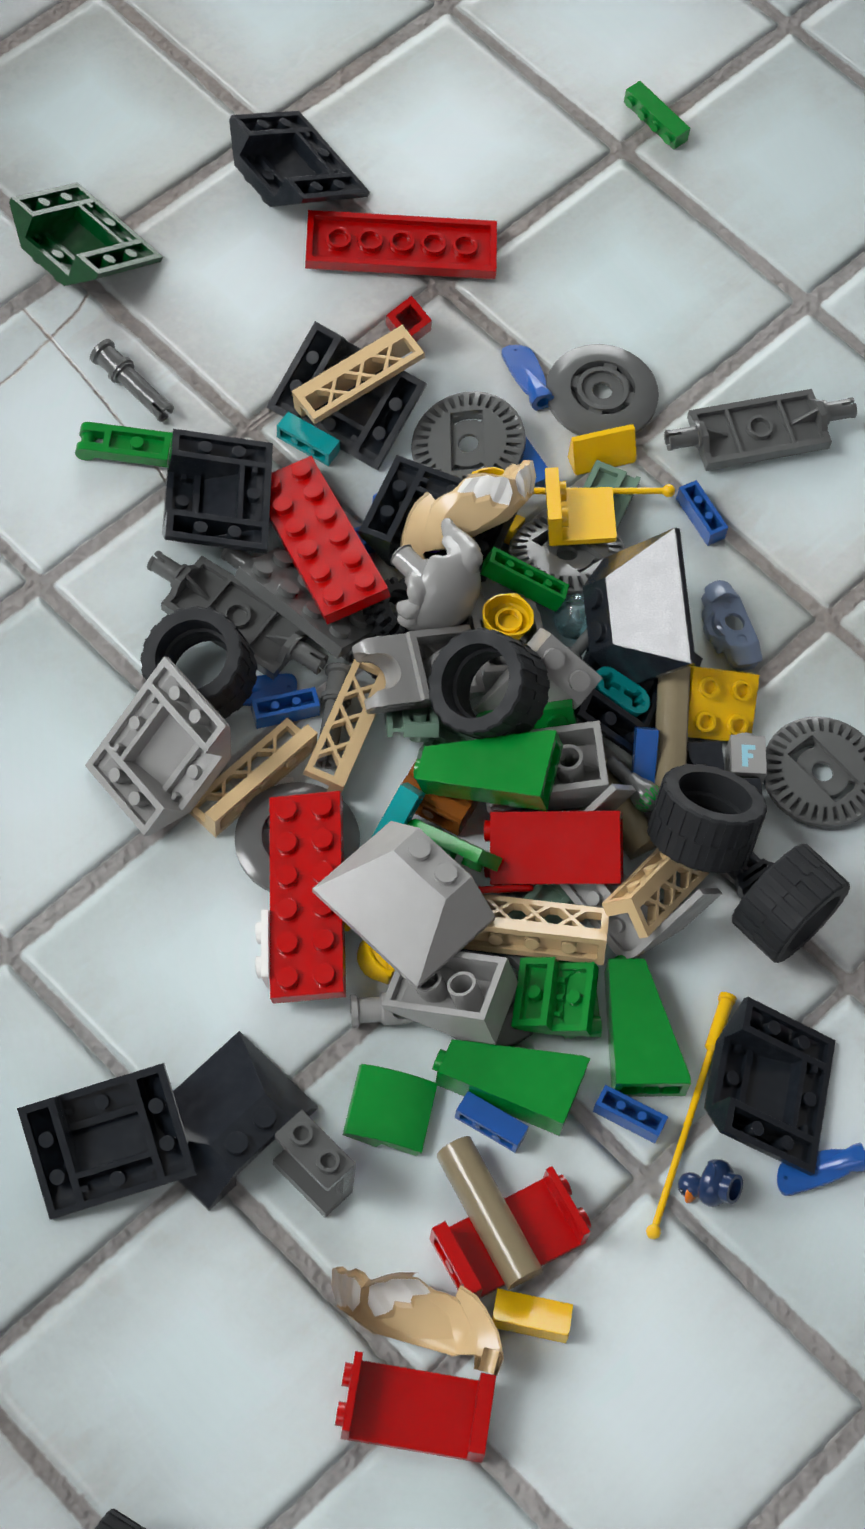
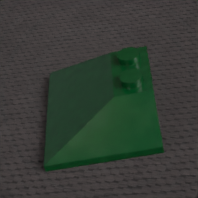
[9,182,163,286]

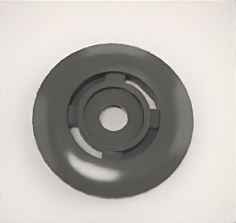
[546,344,659,436]
[411,391,526,479]
[508,516,626,596]
[764,717,865,828]
[235,782,360,892]

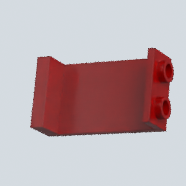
[484,811,624,886]
[429,1166,591,1299]
[335,1351,496,1463]

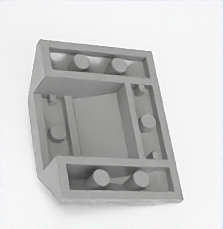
[85,657,231,836]
[312,821,495,990]

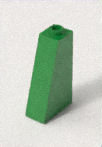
[413,730,563,811]
[604,955,691,1097]
[432,1039,590,1136]

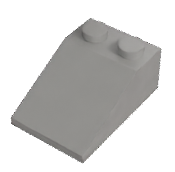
[473,628,602,713]
[381,951,518,1045]

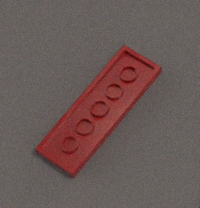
[305,210,497,279]
[269,456,391,625]
[269,790,346,1004]

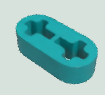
[595,667,650,718]

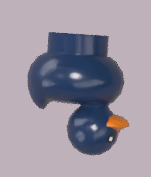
[678,1159,743,1207]

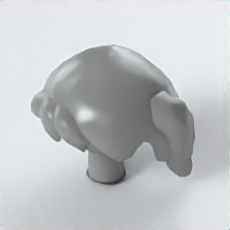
[391,518,483,631]

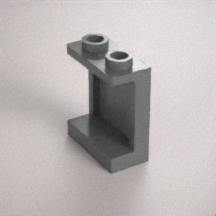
[273,1110,356,1218]

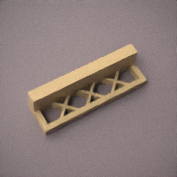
[292,325,425,425]
[303,659,386,793]
[190,718,318,838]
[602,848,709,939]
[463,894,609,965]

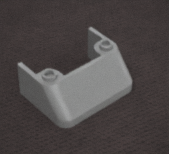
[559,784,722,959]

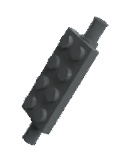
[664,389,857,471]
[221,547,377,680]
[147,551,329,680]

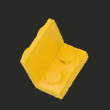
[545,467,617,546]
[688,666,760,741]

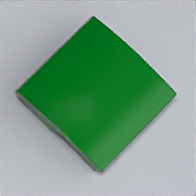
[511,957,599,1036]
[342,1064,438,1157]

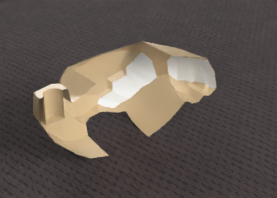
[400,460,536,560]
[331,1266,504,1376]

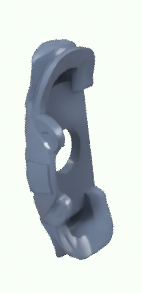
[701,580,763,671]

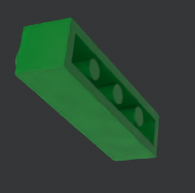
[624,81,691,150]
[480,547,569,612]

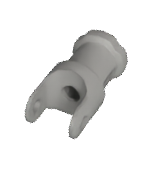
[350,992,414,1028]

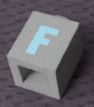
[725,732,767,786]

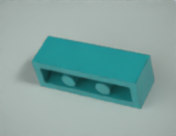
[276,411,340,466]
[371,782,426,838]

